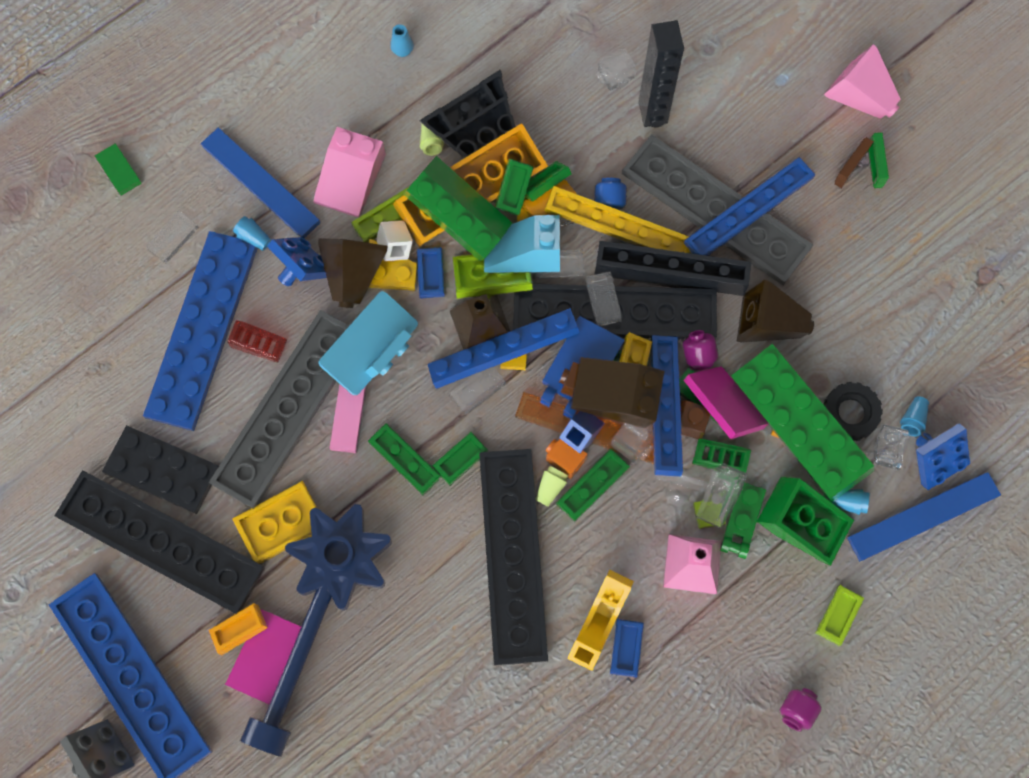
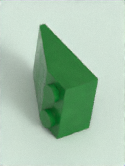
[757,477,854,566]

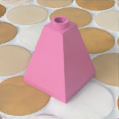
[824,44,900,119]
[663,534,722,594]

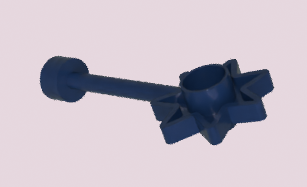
[240,504,392,757]

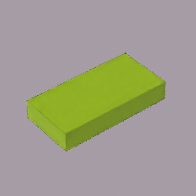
[815,585,864,646]

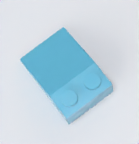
[484,215,560,273]

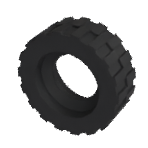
[823,382,883,442]

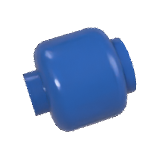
[594,178,627,210]

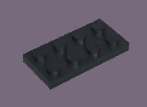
[102,425,219,514]

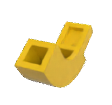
[567,569,634,671]

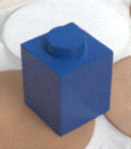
[559,411,605,453]

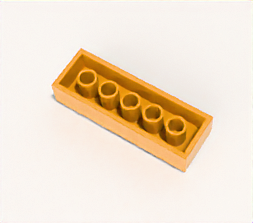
[393,123,548,246]

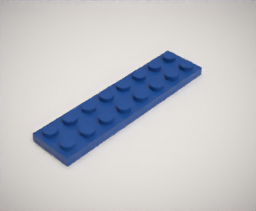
[143,231,258,431]
[48,573,213,778]

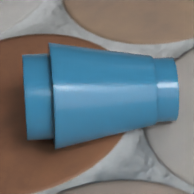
[390,24,414,57]
[233,216,272,251]
[900,396,929,437]
[830,489,870,515]

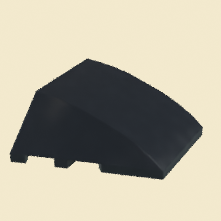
[419,69,516,158]

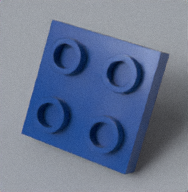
[267,237,327,287]
[916,423,970,490]

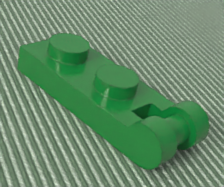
[720,481,766,559]

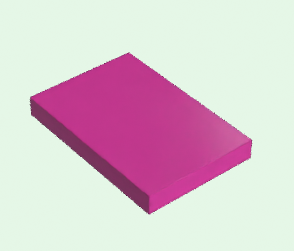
[684,366,769,439]
[225,609,301,704]

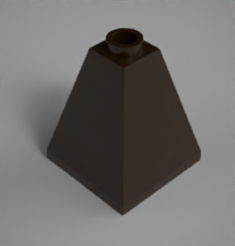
[318,238,388,308]
[736,280,814,343]
[450,294,510,350]

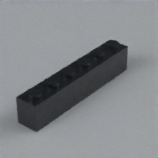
[638,20,684,128]
[595,241,751,296]

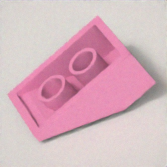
[313,127,386,218]

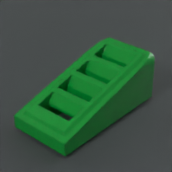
[692,438,751,478]

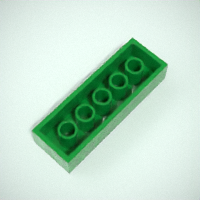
[731,344,875,503]

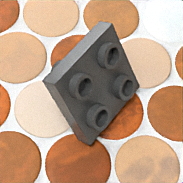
[60,719,135,778]

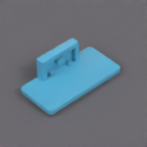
[318,291,418,396]

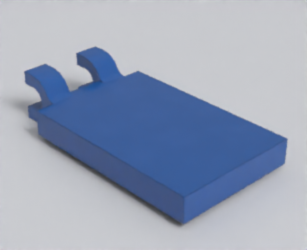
[540,316,625,419]

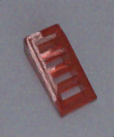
[227,320,287,363]

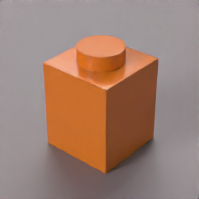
[546,439,588,480]

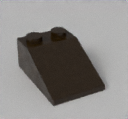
[570,357,664,428]

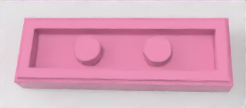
[330,385,367,453]

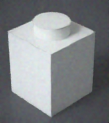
[376,221,413,261]

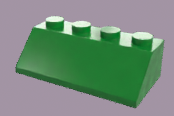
[403,156,512,261]

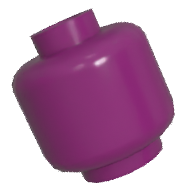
[682,330,719,370]
[780,688,822,732]

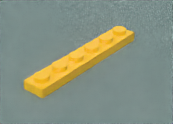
[544,186,690,253]

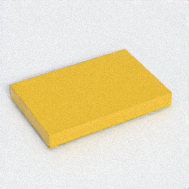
[232,481,317,564]

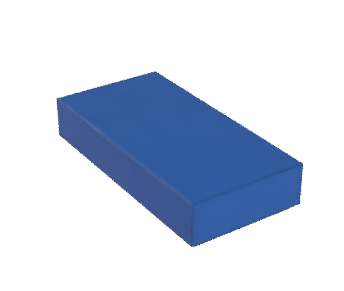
[417,247,445,299]
[610,619,644,678]

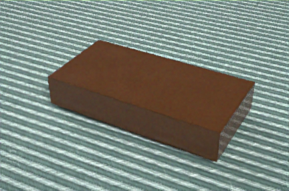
[835,137,874,189]

